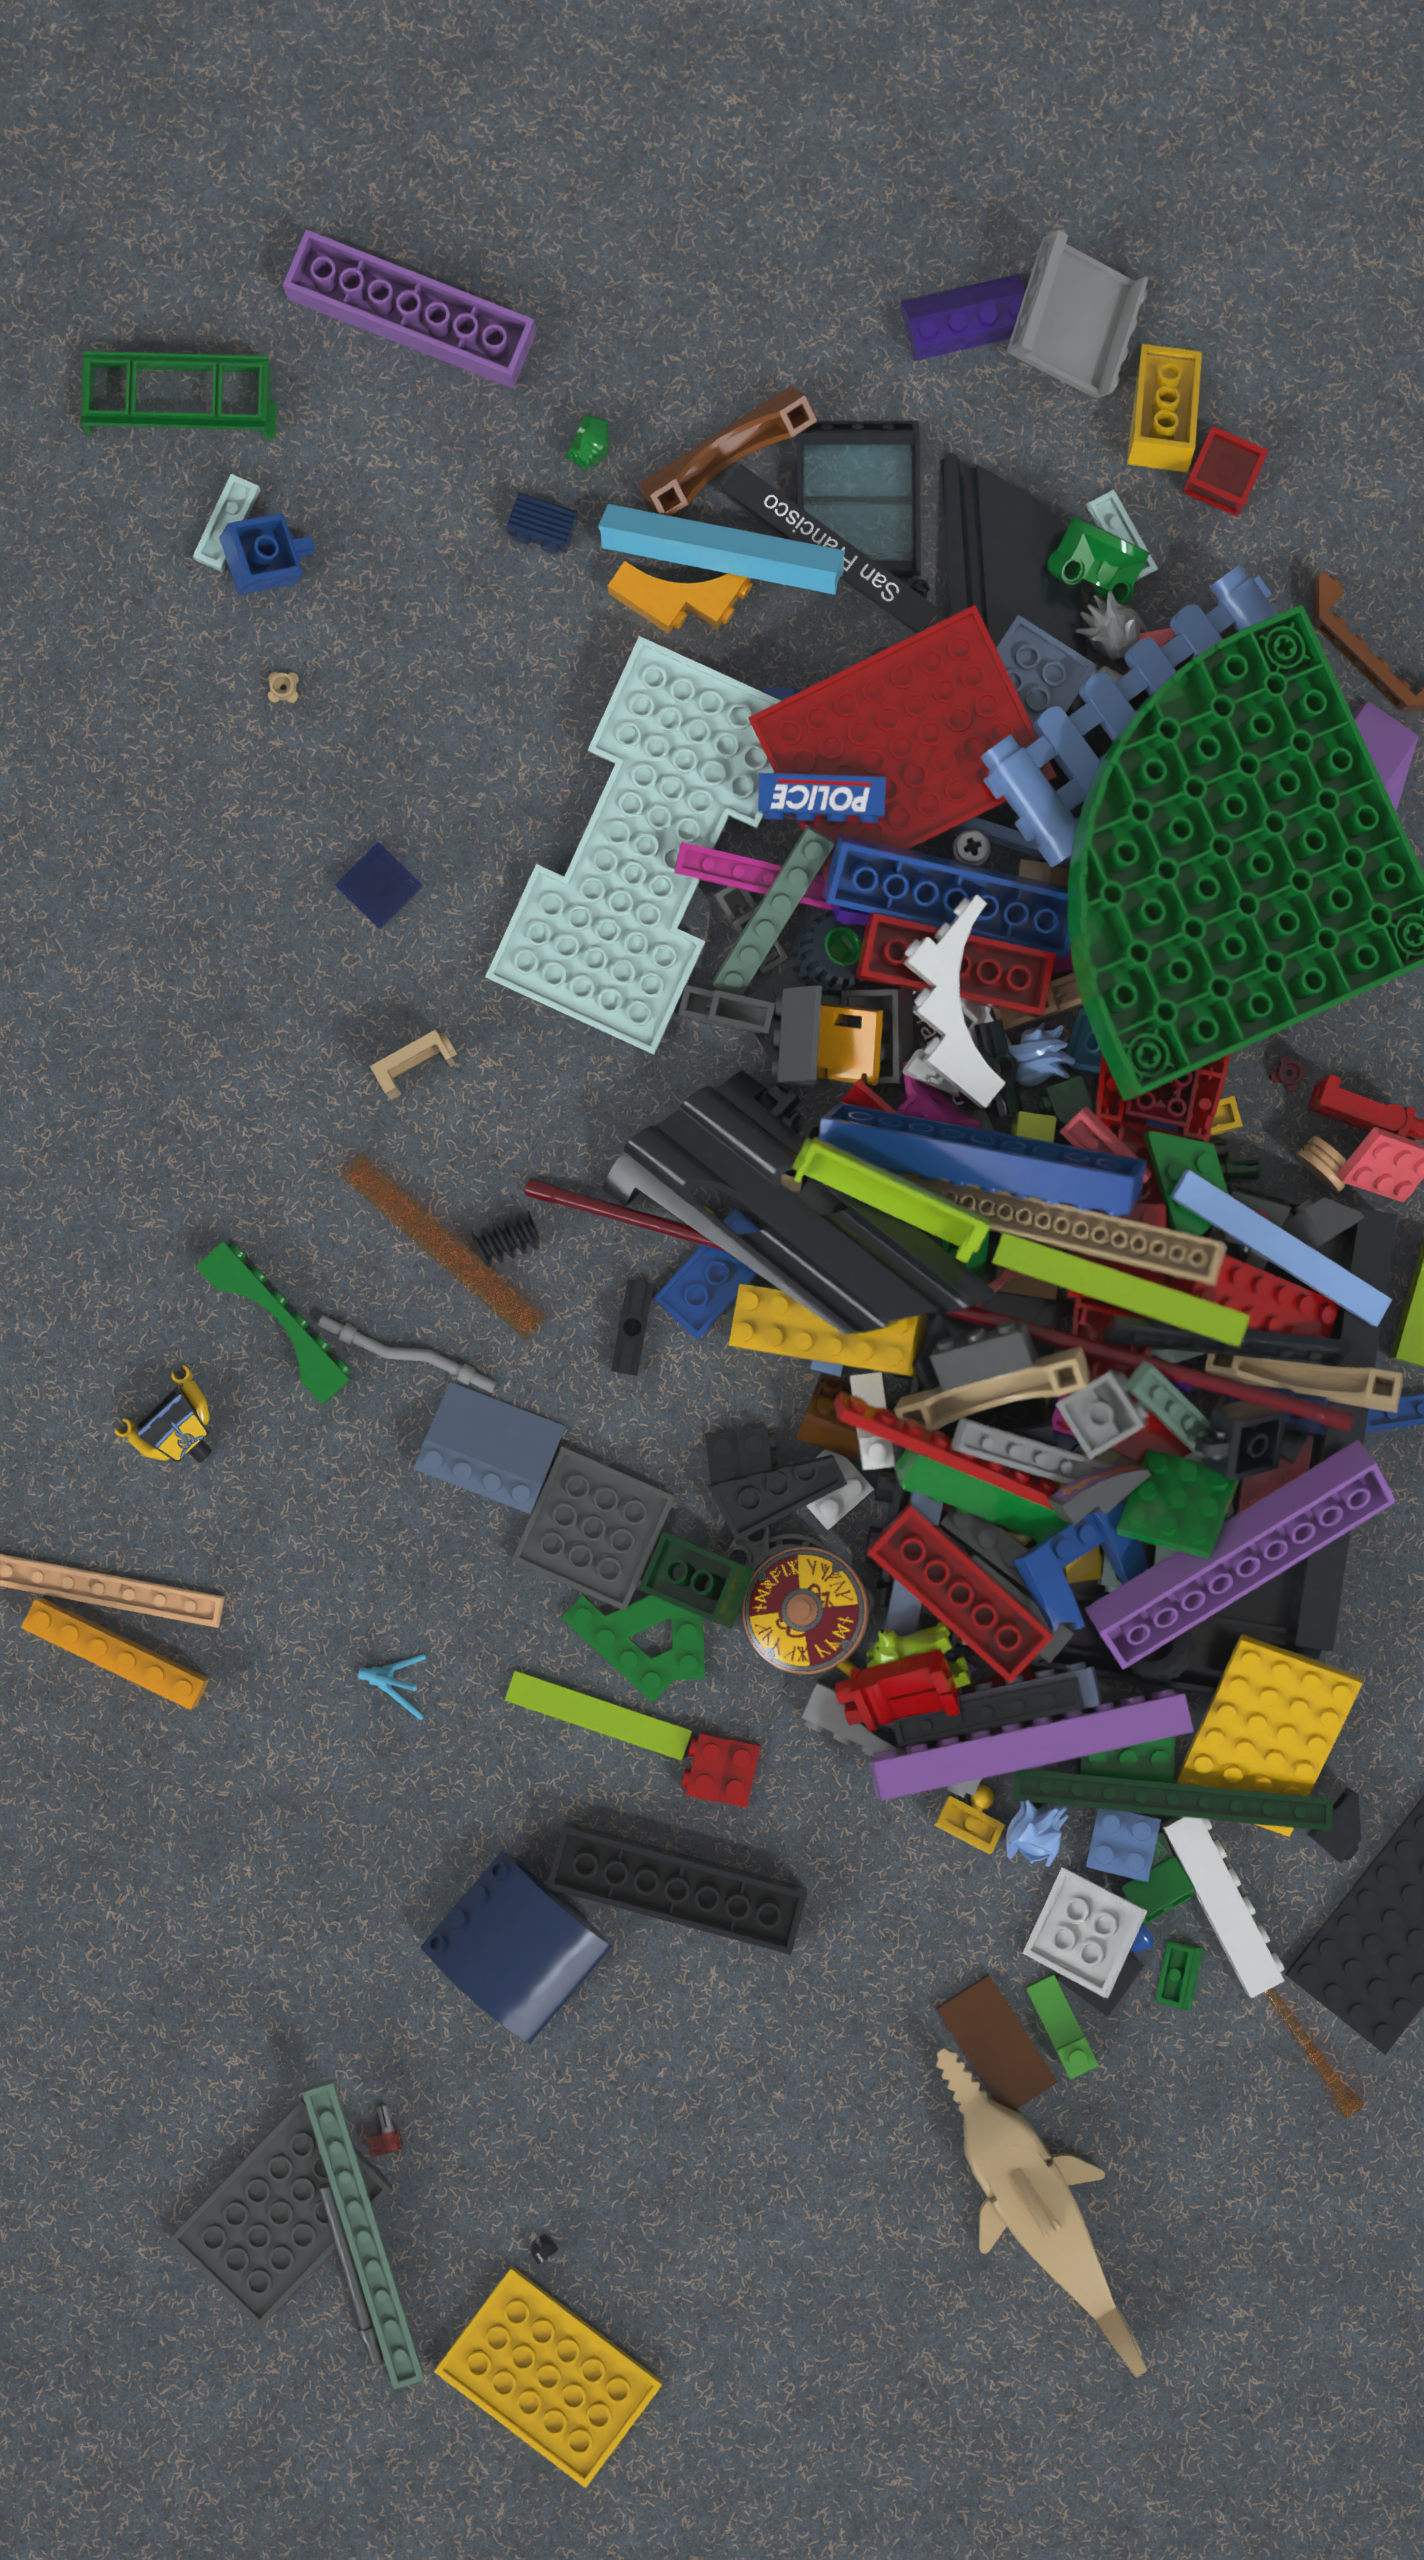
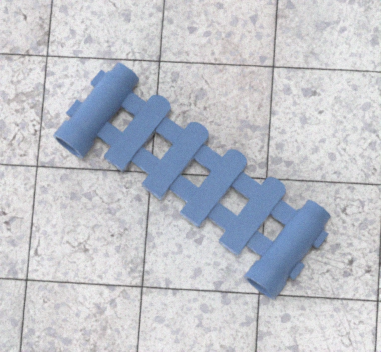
[980,564,1278,868]

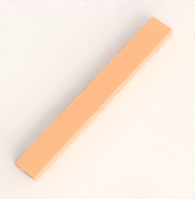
[0,1554,225,1628]

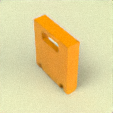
[816,1003,883,1086]

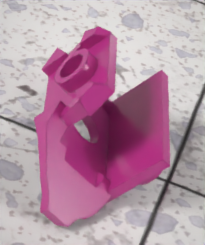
[897,1060,983,1129]

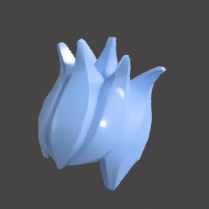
[1008,1022,1075,1087]
[1006,1800,1069,1867]

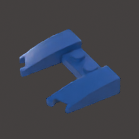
[1012,1500,1149,1631]

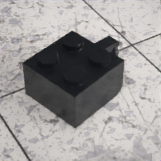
[1195,1400,1287,1480]

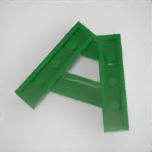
[561,1595,705,1703]

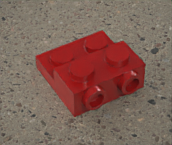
[681,1732,761,1808]

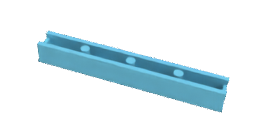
[598,504,845,595]

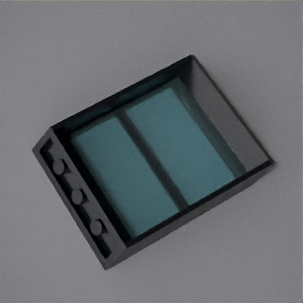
[796,421,921,579]

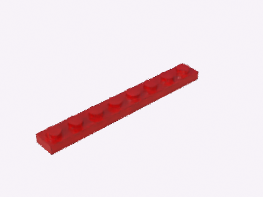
[833,1392,1058,1510]

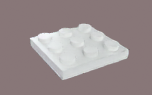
[1023,1867,1147,1998]

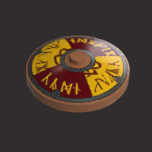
[742,1547,869,1674]

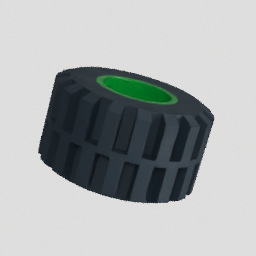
[792,910,866,995]

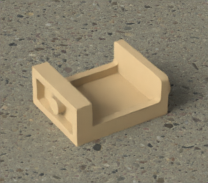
[370,1029,457,1100]

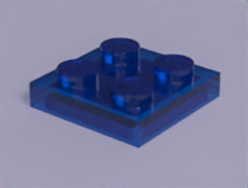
[335,842,423,930]

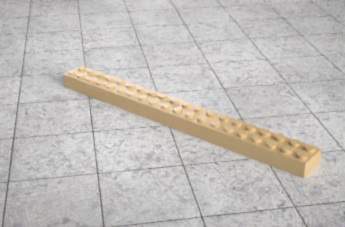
[878,1166,1226,1286]

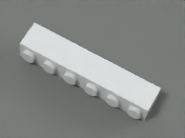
[1160,1817,1285,1998]

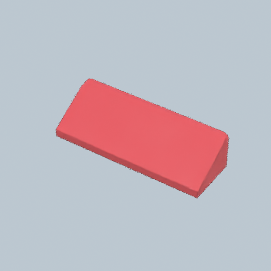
[1059,1106,1153,1184]

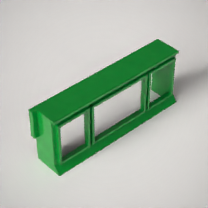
[80,351,277,439]

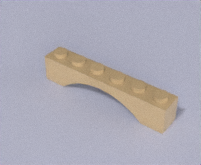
[894,1346,1091,1431]
[1205,1353,1403,1413]

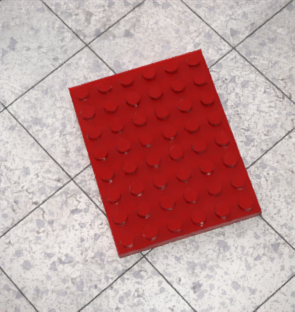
[748,605,1057,879]

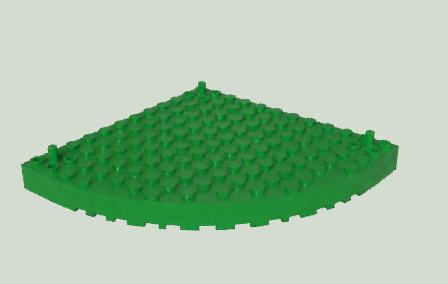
[1068,604,1424,1101]

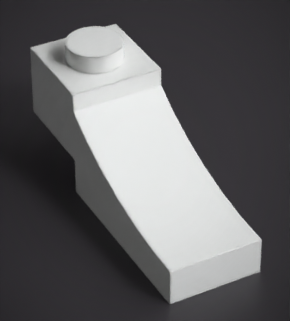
[850,1372,895,1470]

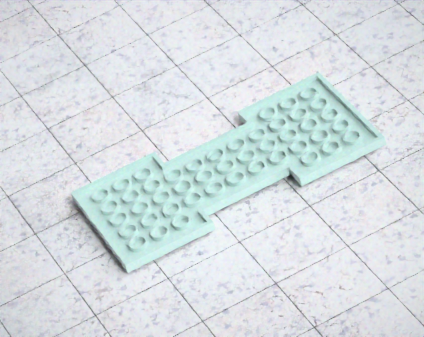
[485,636,781,1055]

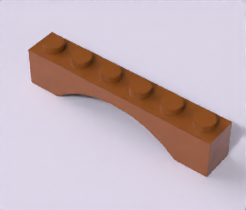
[637,386,817,516]

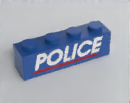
[758,773,886,824]

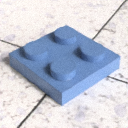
[1086,1809,1161,1882]

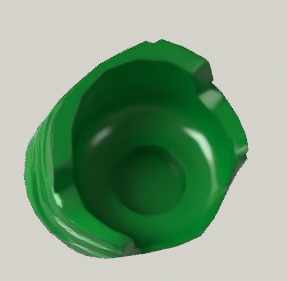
[564,414,609,471]

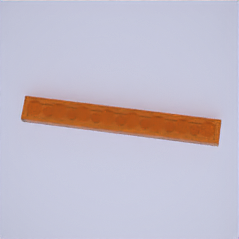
[341,1154,547,1341]

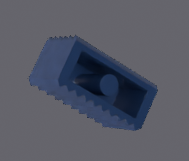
[507,492,578,554]

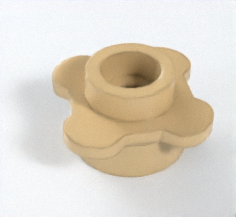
[268,672,299,703]

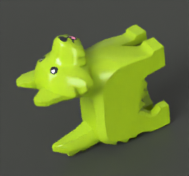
[866,1622,971,1688]

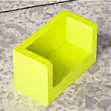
[1011,1111,1056,1143]

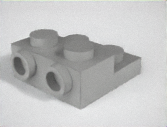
[1056,1369,1149,1459]

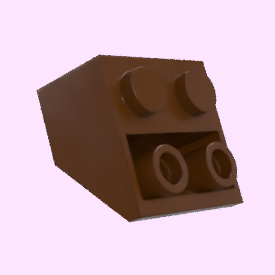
[796,1373,859,1460]

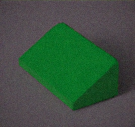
[1155,1940,1203,2010]

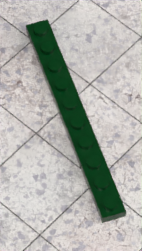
[1013,1769,1333,1832]

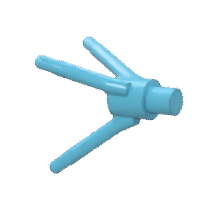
[358,1654,426,1720]

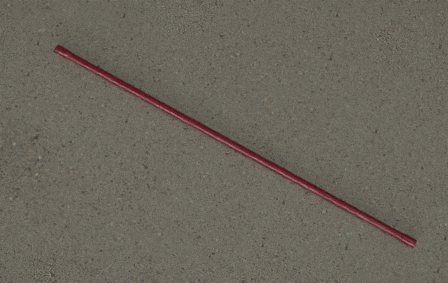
[525,1178,1354,1432]

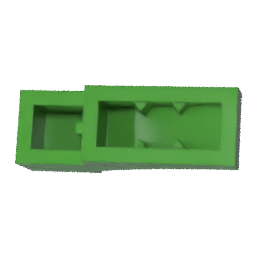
[1025,1973,1099,2080]

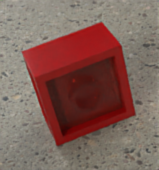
[1182,426,1269,517]

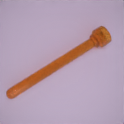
[1263,1987,1364,2118]

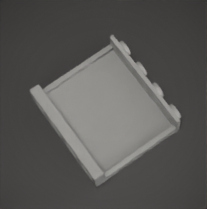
[1006,230,1149,398]

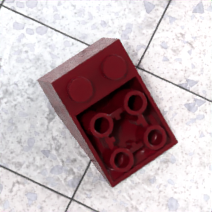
[1125,1068,1200,1128]

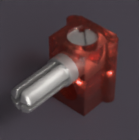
[367,2105,404,2158]

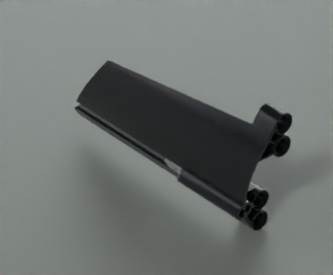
[941,452,1098,818]

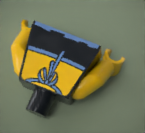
[115,1365,212,1463]

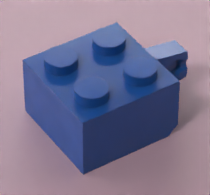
[219,514,315,595]

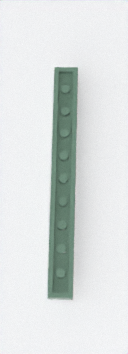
[302,2079,424,2390]

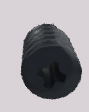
[471,1211,540,1267]

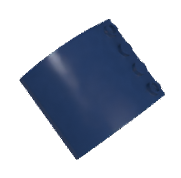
[420,1850,613,2044]

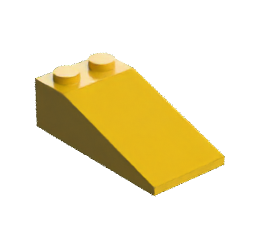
[1127,344,1202,473]

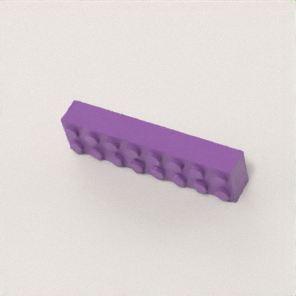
[283,230,536,389]

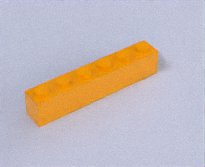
[21,1597,210,1710]

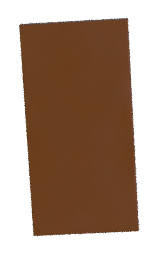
[936,1973,1058,2111]

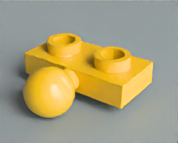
[934,1785,1005,1855]

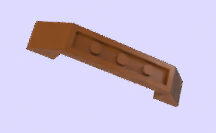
[1313,571,1424,712]

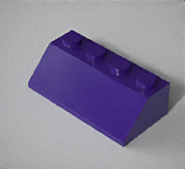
[900,274,1027,361]

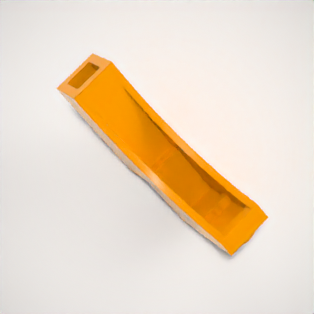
[608,561,753,634]

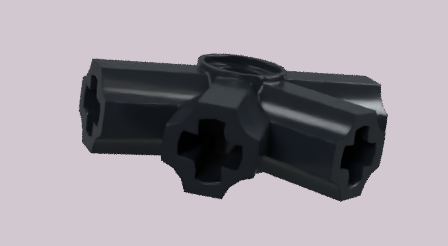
[958,1019,1023,1117]

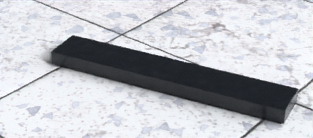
[893,1677,1085,1748]

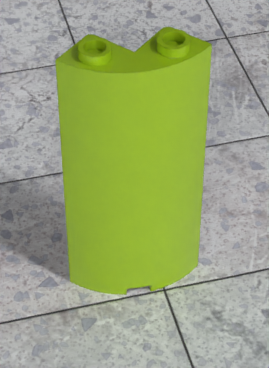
[792,1137,991,1263]

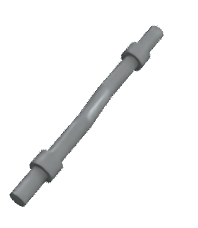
[317,1315,497,1393]

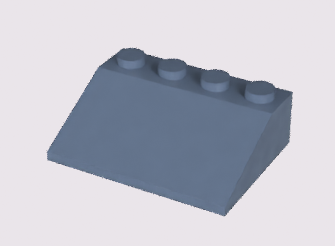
[413,1382,566,1514]

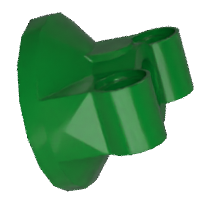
[1047,516,1150,606]

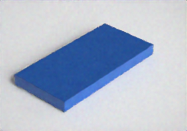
[652,1207,761,1340]

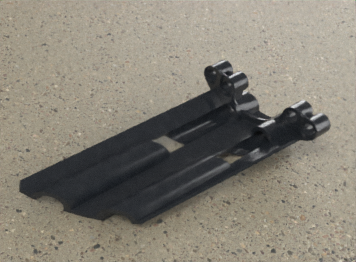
[602,1070,995,1335]

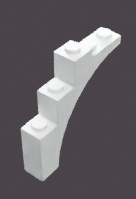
[903,895,1005,1108]

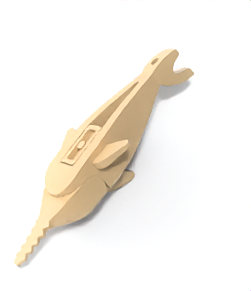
[936,2048,1147,2378]

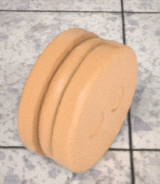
[1297,1136,1347,1193]

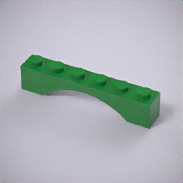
[195,1241,353,1405]

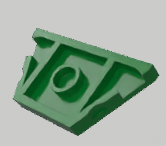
[1143,1131,1229,1237]

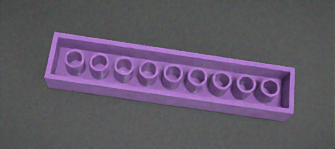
[1085,1440,1396,1670]
[868,1689,1194,1800]

